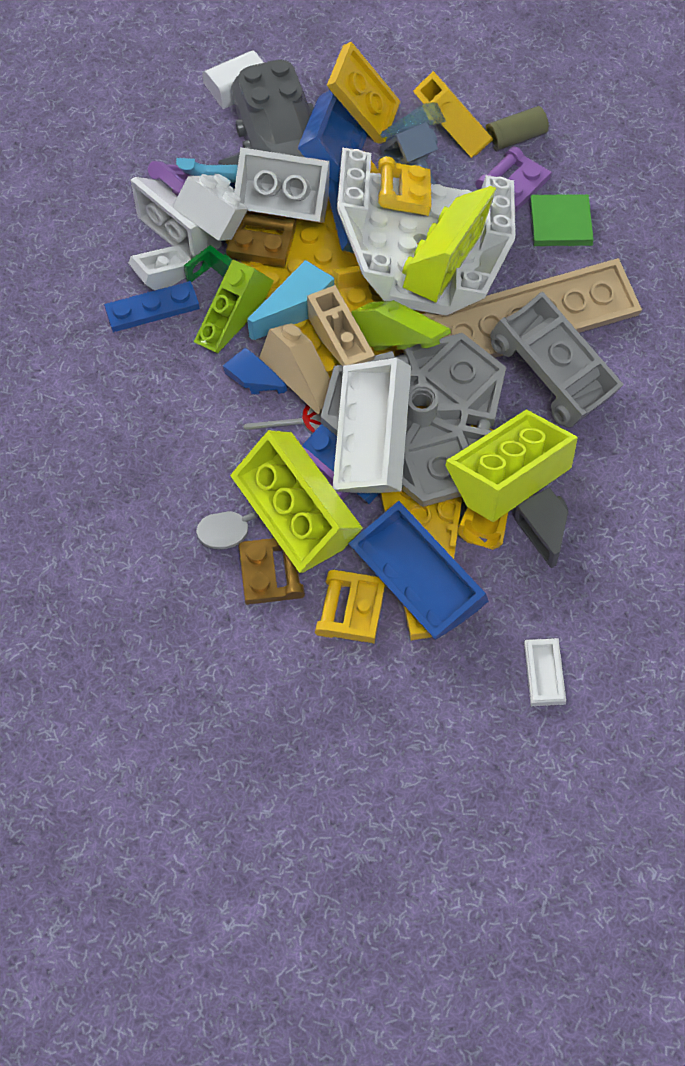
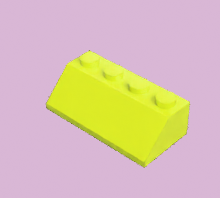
[402,186,496,303]
[445,409,578,522]
[230,430,363,573]

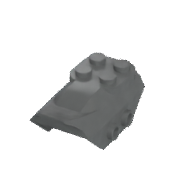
[231,59,314,157]

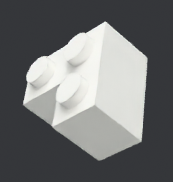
[172,174,248,241]

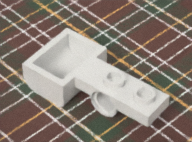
[202,50,264,109]

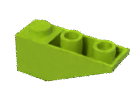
[194,259,274,353]
[351,300,451,351]

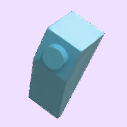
[247,260,334,340]

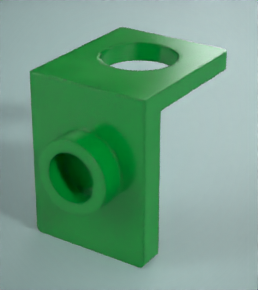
[184,245,232,282]

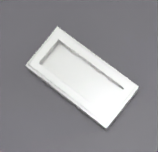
[524,638,566,706]

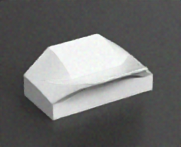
[128,245,191,291]

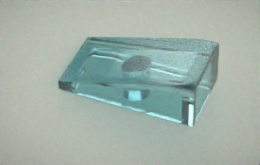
[381,102,446,138]

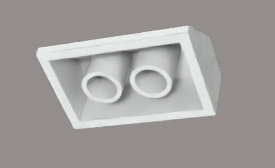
[234,147,330,223]
[131,177,222,265]

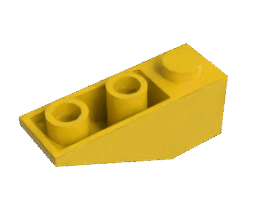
[413,71,493,158]

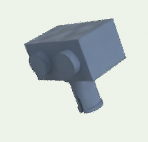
[380,122,438,184]

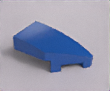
[223,348,287,394]

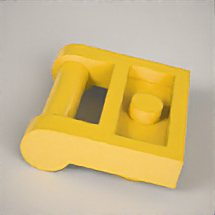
[378,156,432,216]
[315,570,386,644]

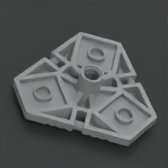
[321,333,506,507]

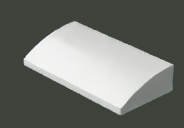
[333,358,411,493]

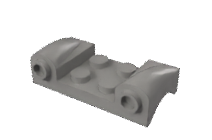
[490,291,624,428]

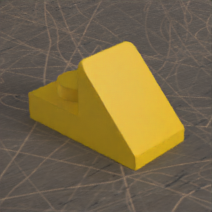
[332,265,373,314]

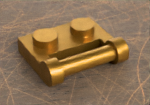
[226,212,296,267]
[239,538,305,605]

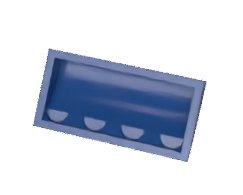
[298,90,367,183]
[348,501,489,640]

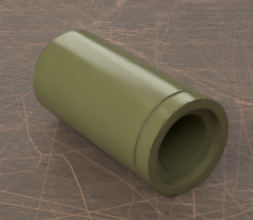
[485,106,549,151]

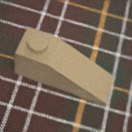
[307,285,375,366]
[259,323,330,415]

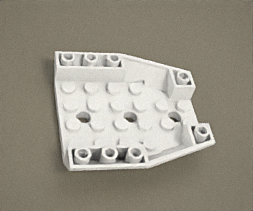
[337,148,515,316]

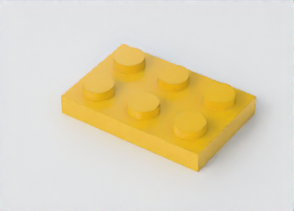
[327,42,401,143]

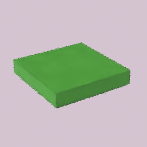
[530,194,594,246]

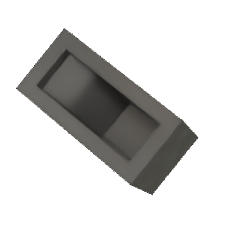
[514,487,568,568]

